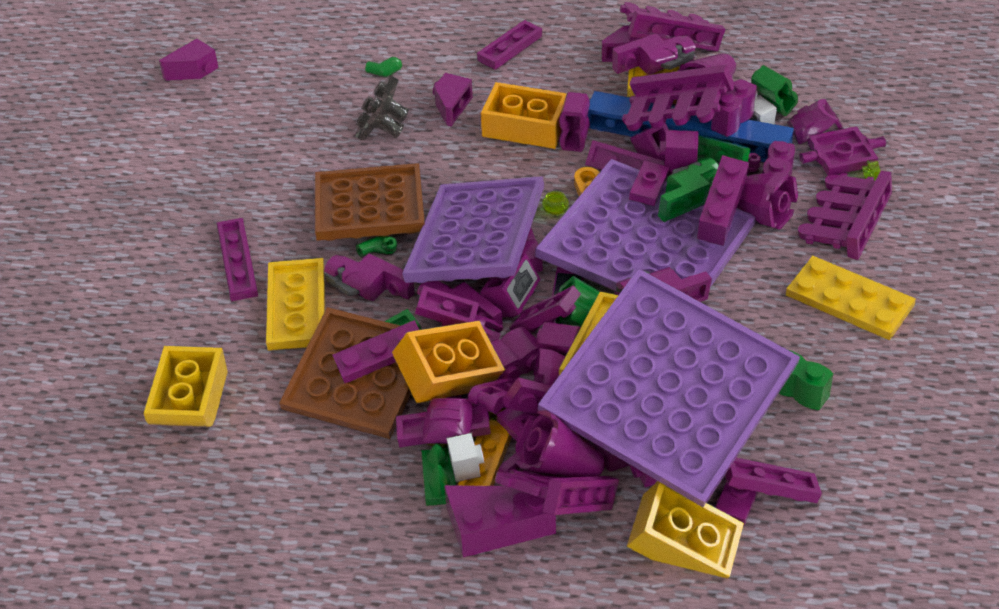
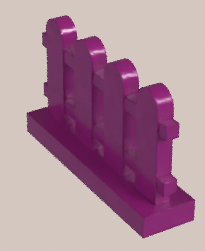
[619,2,726,51]
[622,65,735,131]
[798,171,892,260]
[495,471,619,515]

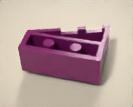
[444,485,556,558]

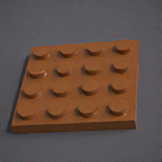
[315,163,425,241]
[279,307,411,439]

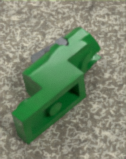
[658,158,719,222]

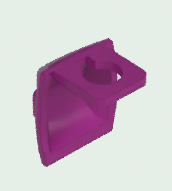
[787,99,844,144]
[423,398,473,444]

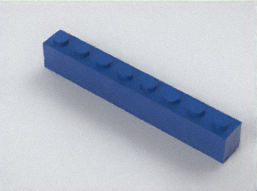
[587,91,794,162]

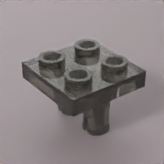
[355,75,409,140]

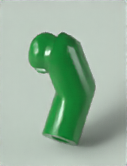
[365,57,402,77]
[356,236,397,257]

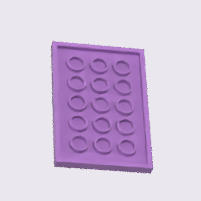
[402,176,545,283]

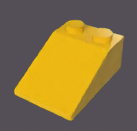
[626,481,744,578]

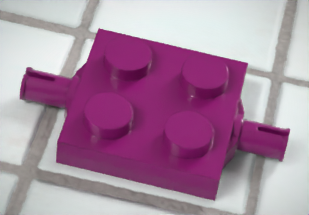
[799,126,886,176]

